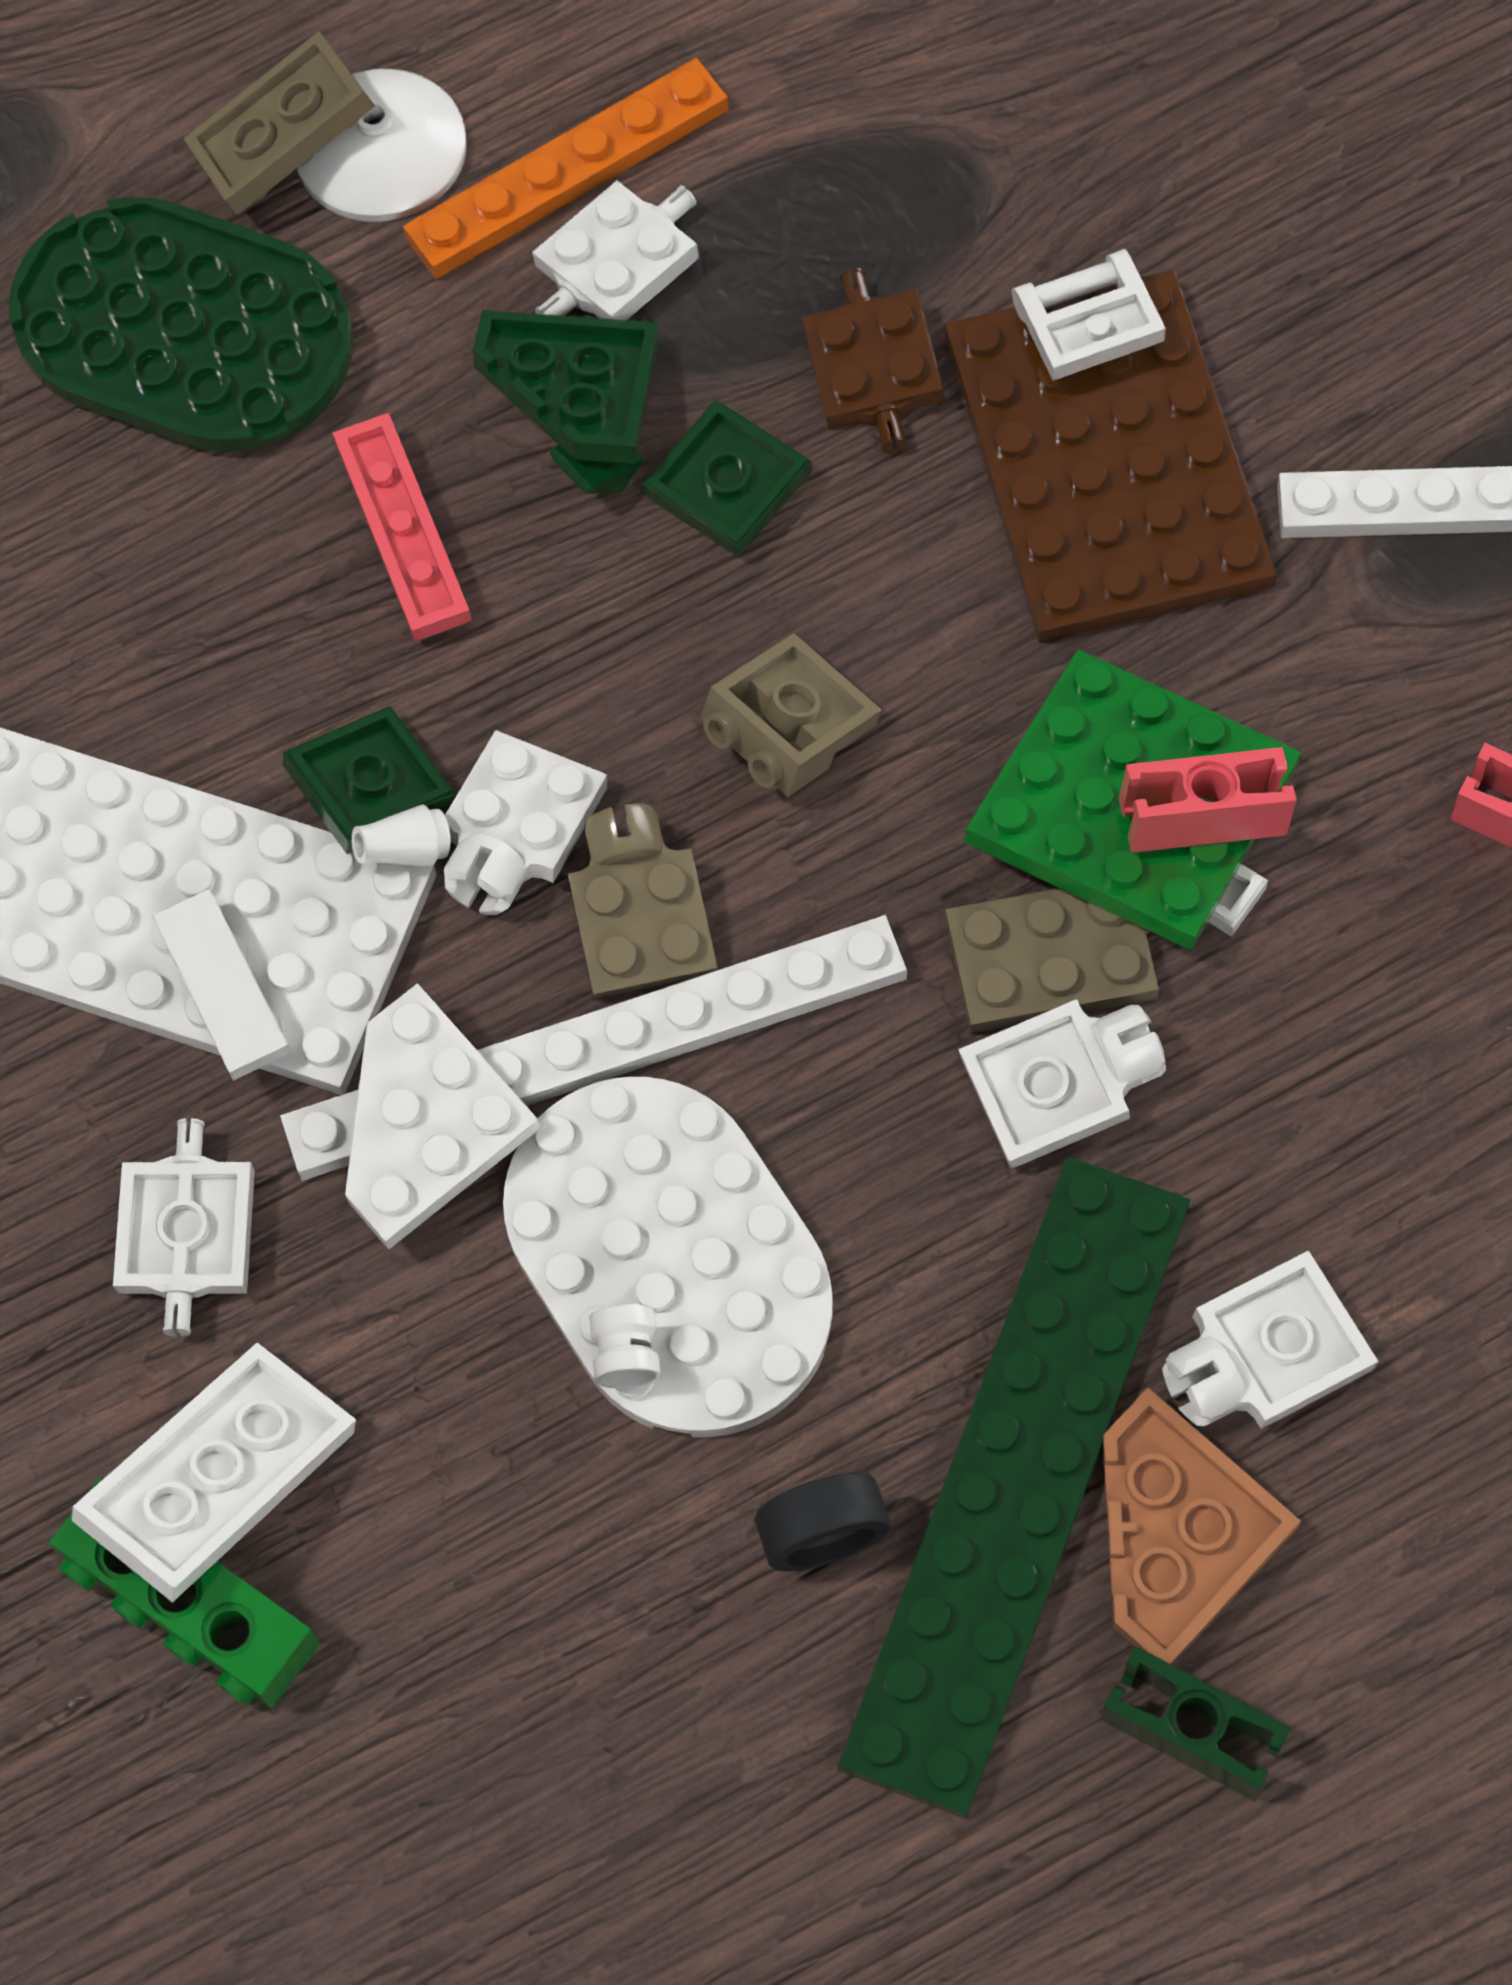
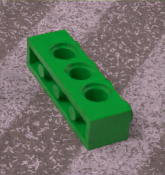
[49,1478,321,1710]

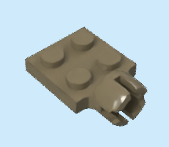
[568,803,718,1000]

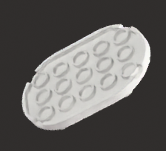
[503,1077,833,1438]

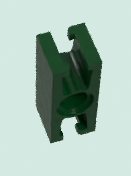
[1101,1646,1291,1801]

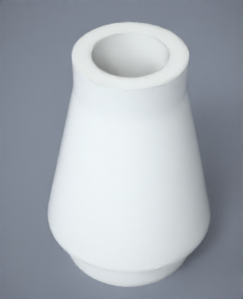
[352,805,451,867]

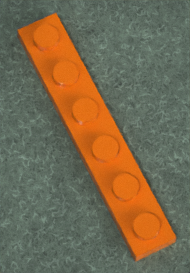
[403,57,729,280]

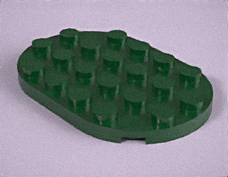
[9,197,353,451]

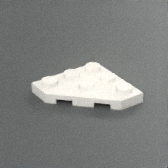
[345,983,541,1249]

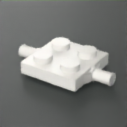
[532,181,700,320]
[113,1118,255,1337]

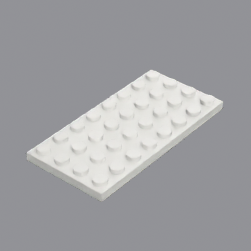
[0,728,437,1095]

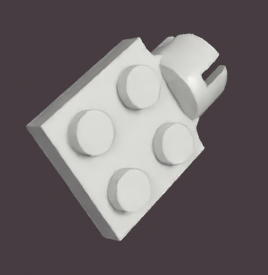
[444,730,607,915]
[958,999,1166,1169]
[1162,1250,1379,1429]

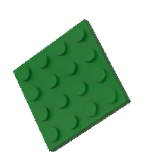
[964,649,1302,951]

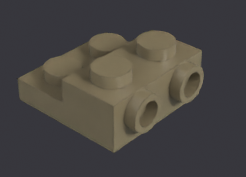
[700,633,882,797]

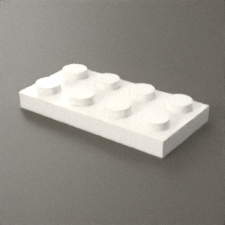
[72,1343,356,1602]

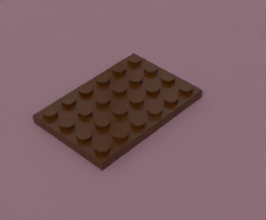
[945,270,1277,643]

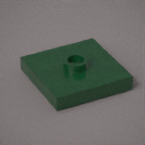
[642,399,812,557]
[282,706,455,854]

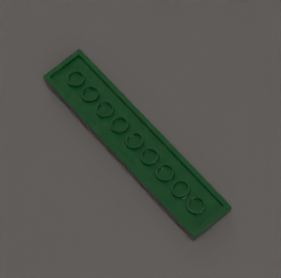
[838,1156,1191,1820]

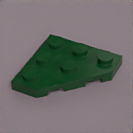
[473,310,659,464]

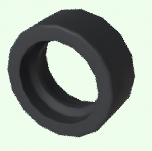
[754,1472,891,1572]

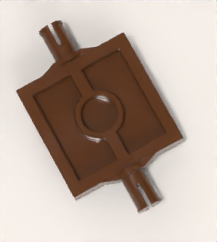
[802,268,945,454]

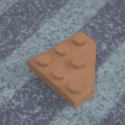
[1102,1388,1301,1665]

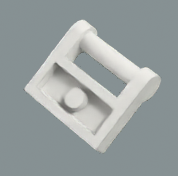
[1012,249,1166,381]

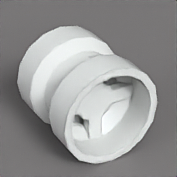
[589,1304,661,1388]

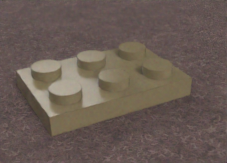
[183,31,375,215]
[945,888,1159,1034]

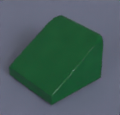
[549,445,643,494]

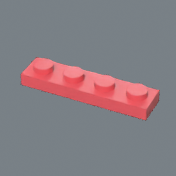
[333,413,472,642]

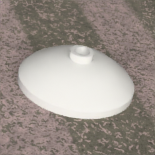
[297,69,466,222]

